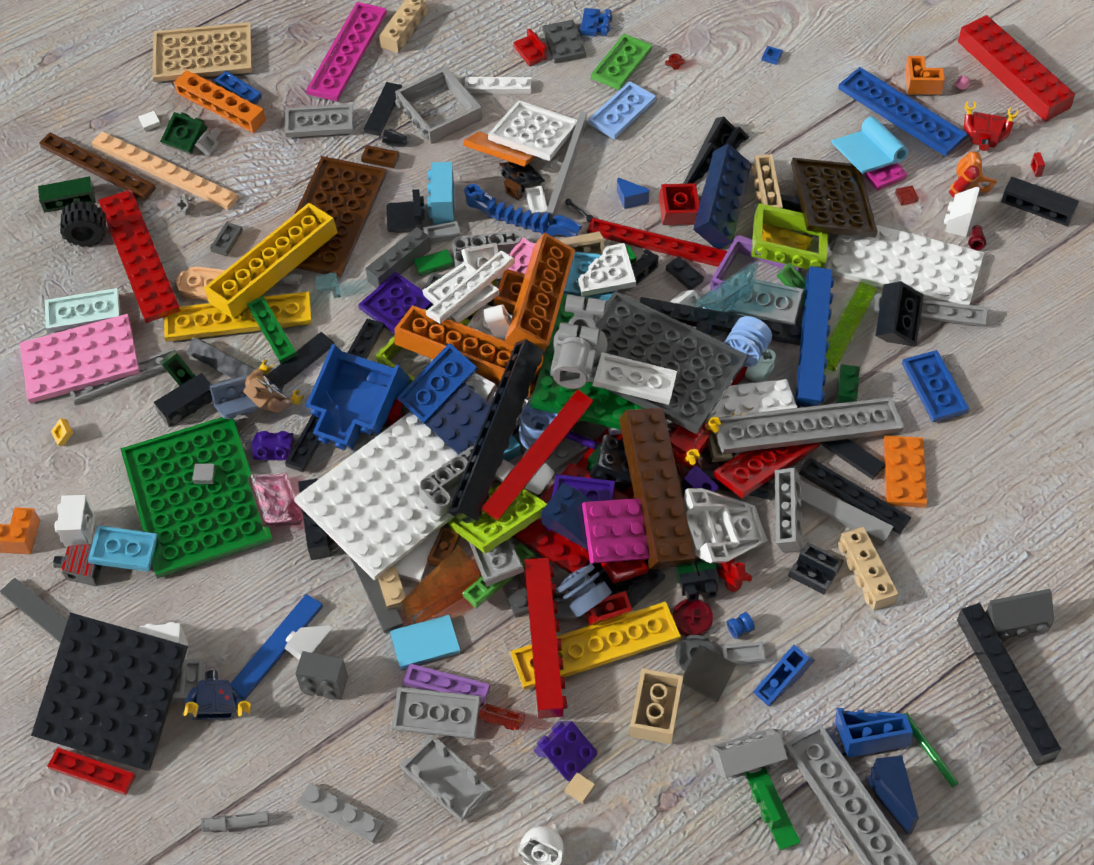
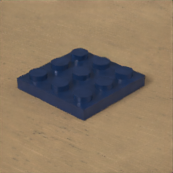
[425,382,491,455]

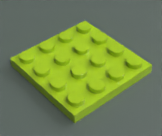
[446,482,547,554]

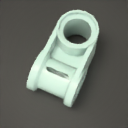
[745,349,776,383]

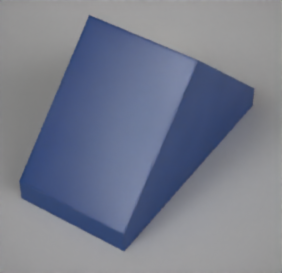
[617,177,650,209]

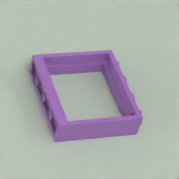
[710,234,802,297]

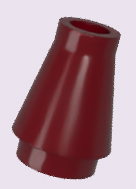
[968,225,986,251]

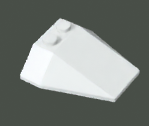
[683,488,767,563]

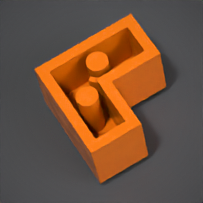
[905,56,945,94]
[0,507,40,554]

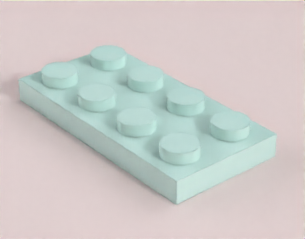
[45,288,121,333]

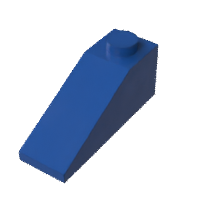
[753,644,815,706]

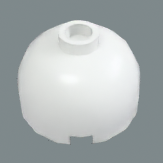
[518,826,564,865]

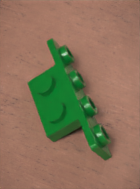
[744,766,800,851]

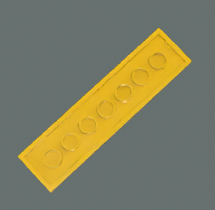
[164,291,312,342]
[510,601,681,690]

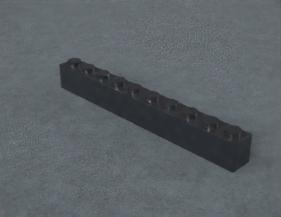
[448,339,544,524]

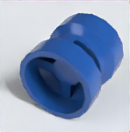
[726,612,755,639]

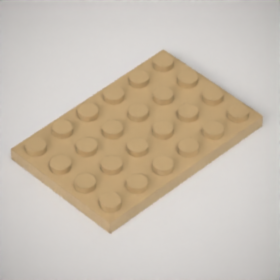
[153,22,252,82]

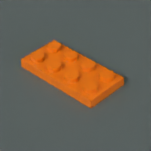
[883,435,927,508]

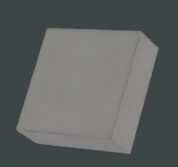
[192,464,215,484]

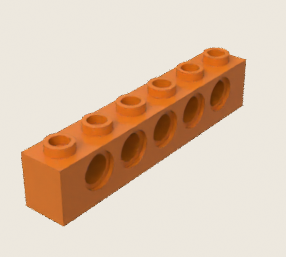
[174,70,266,133]

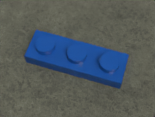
[214,71,262,104]

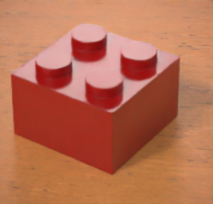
[658,183,699,225]

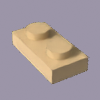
[378,566,407,610]

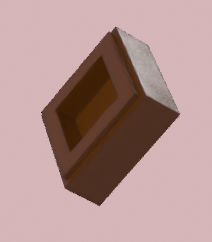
[504,178,523,200]

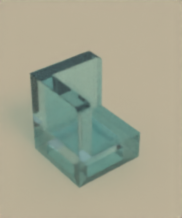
[315,272,341,298]

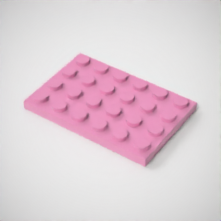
[20,314,140,403]

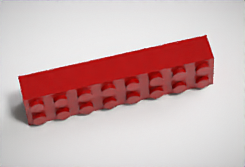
[958,15,1076,122]

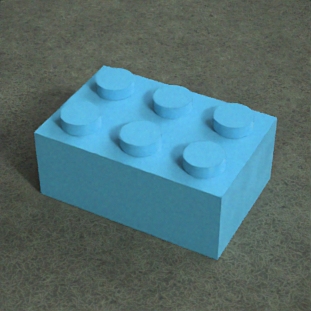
[427,162,454,226]

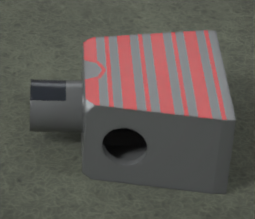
[53,544,102,586]

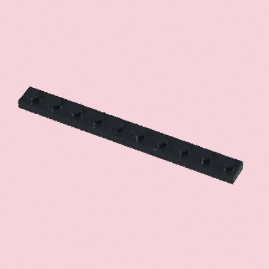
[640,297,802,346]
[285,318,384,472]

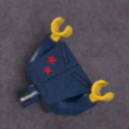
[183,670,251,720]

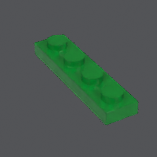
[247,296,297,364]

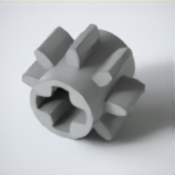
[175,193,198,215]

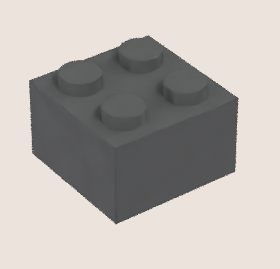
[295,651,348,700]

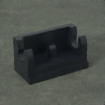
[631,249,659,285]

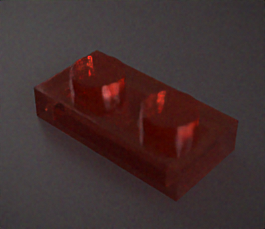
[478,703,525,730]

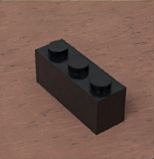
[154,373,213,427]

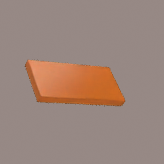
[463,131,538,166]

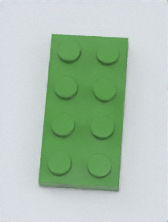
[591,34,652,90]

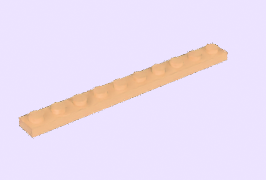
[92,132,239,210]

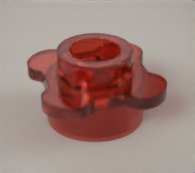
[665,53,685,70]

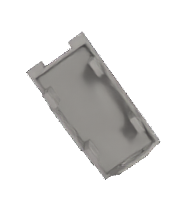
[399,734,492,823]

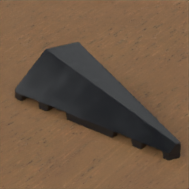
[683,116,750,184]

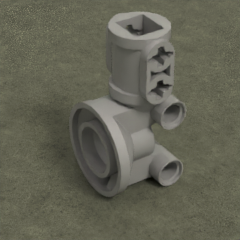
[550,294,607,389]

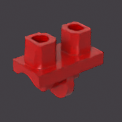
[716,558,752,592]

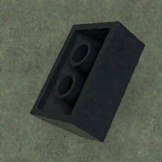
[875,281,924,346]

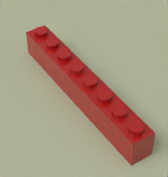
[524,558,567,719]

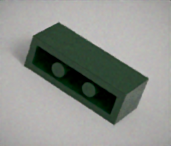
[38,176,96,213]

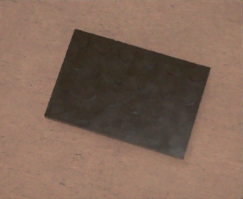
[791,157,878,238]

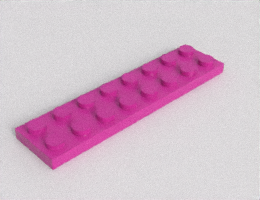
[306,2,387,102]

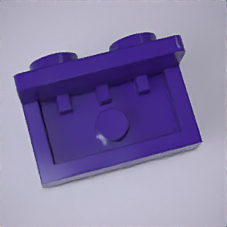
[252,431,295,460]

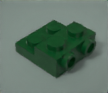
[160,112,208,154]

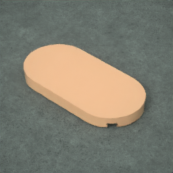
[176,267,225,301]

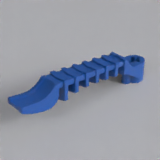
[464,184,582,237]

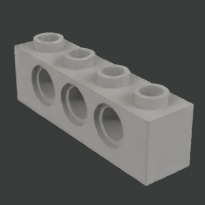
[775,468,803,552]

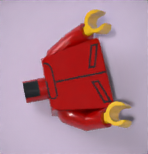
[964,101,1018,151]
[668,417,721,469]

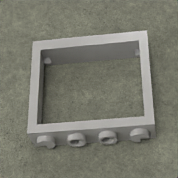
[395,67,482,144]

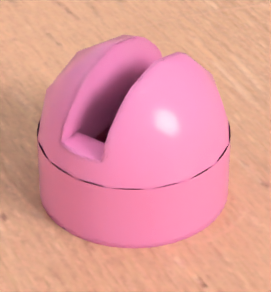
[954,75,969,90]

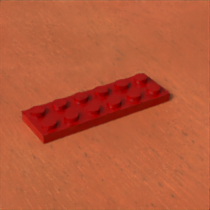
[713,442,821,498]

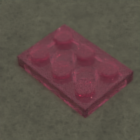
[248,473,302,527]

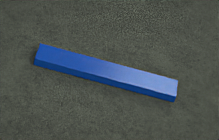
[230,594,323,700]

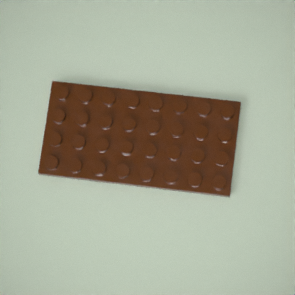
[295,156,387,278]

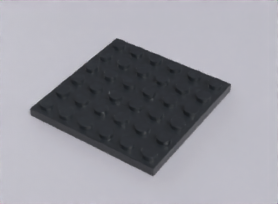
[31,612,188,771]

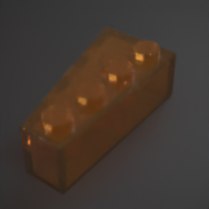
[401,545,481,625]

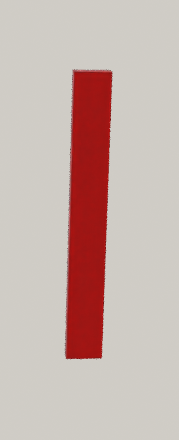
[587,218,728,267]
[482,390,594,521]

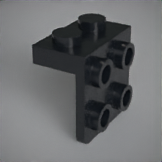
[386,189,425,232]
[590,435,632,490]

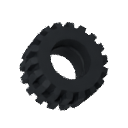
[60,201,106,247]

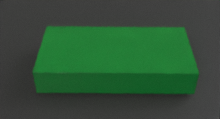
[414,249,453,276]

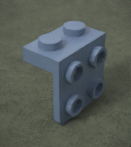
[210,375,259,419]

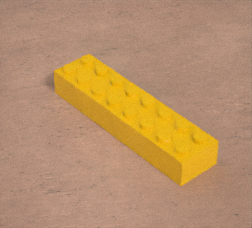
[204,203,337,319]

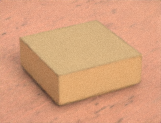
[565,773,595,804]

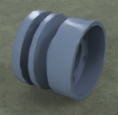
[557,564,612,617]

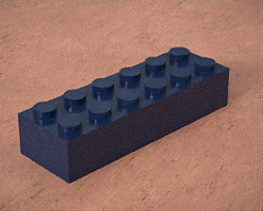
[693,143,752,249]

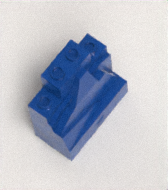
[305,344,410,450]

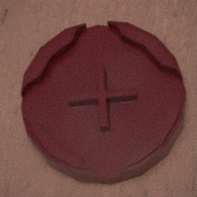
[672,599,713,637]

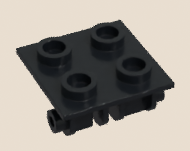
[499,162,545,193]

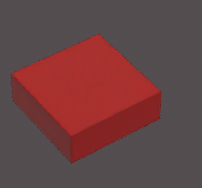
[1030,152,1045,177]

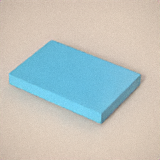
[88,525,158,572]
[390,615,460,670]

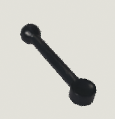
[565,198,593,222]

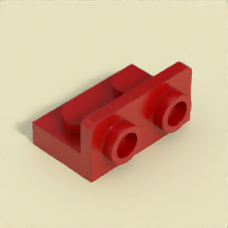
[513,28,548,66]

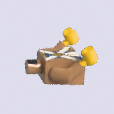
[243,359,304,413]

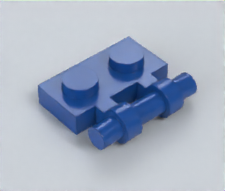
[580,8,612,37]

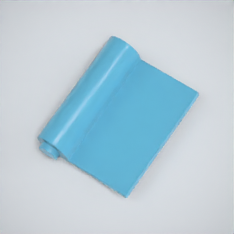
[832,117,909,174]

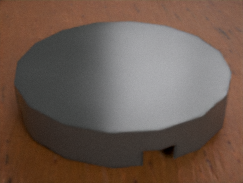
[675,635,717,675]

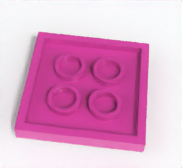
[582,498,649,564]

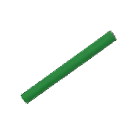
[904,712,959,788]

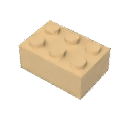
[630,668,683,745]

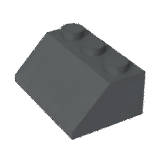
[985,589,1054,641]

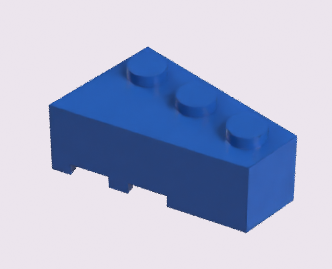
[835,708,913,758]

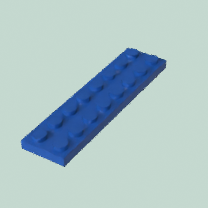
[838,67,967,157]

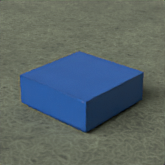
[762,46,783,65]

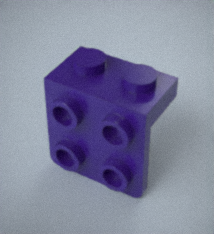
[533,721,597,781]

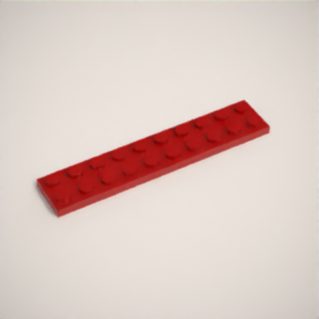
[98,190,181,323]

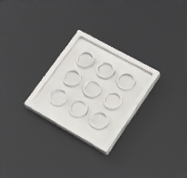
[488,100,577,161]

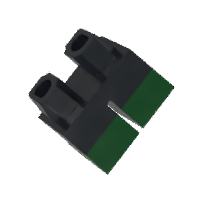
[676,560,719,602]

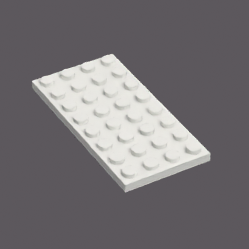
[826,225,984,305]

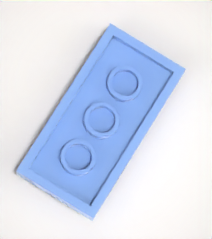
[588,81,656,139]

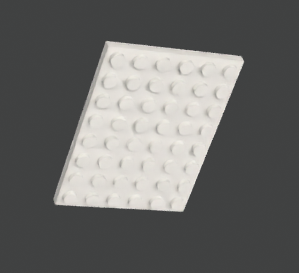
[294,411,492,580]

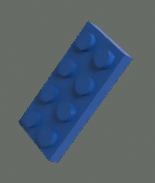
[397,343,478,424]
[902,350,969,423]

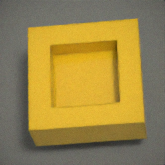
[51,418,73,446]

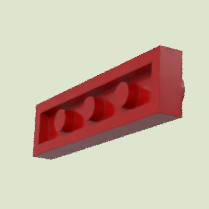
[47,747,136,796]

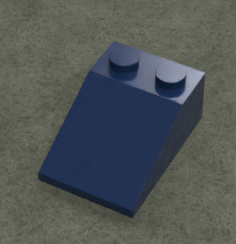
[541,482,592,550]
[868,755,919,835]

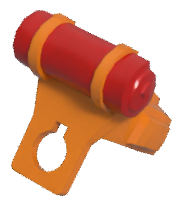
[949,151,997,197]

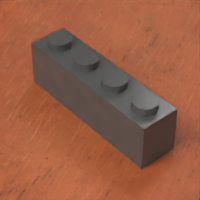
[366,227,431,288]

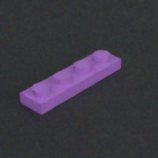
[403,664,490,706]

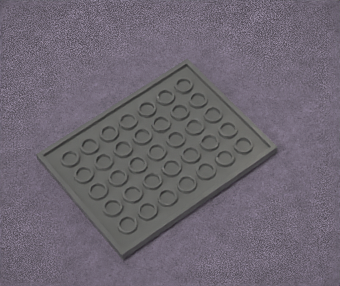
[590,291,749,434]

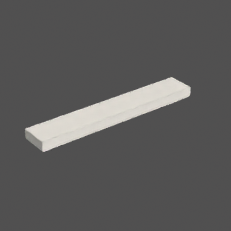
[426,251,515,324]

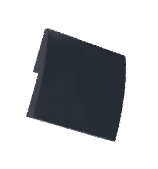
[788,542,844,595]

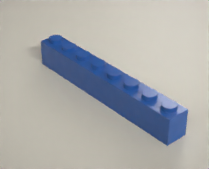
[795,266,834,407]

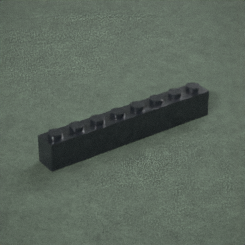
[957,603,1061,766]

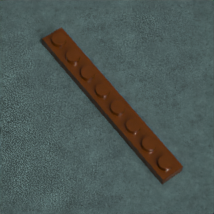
[39,132,156,200]

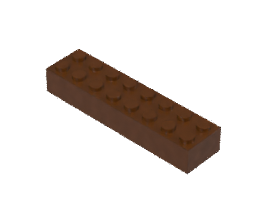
[619,408,695,569]

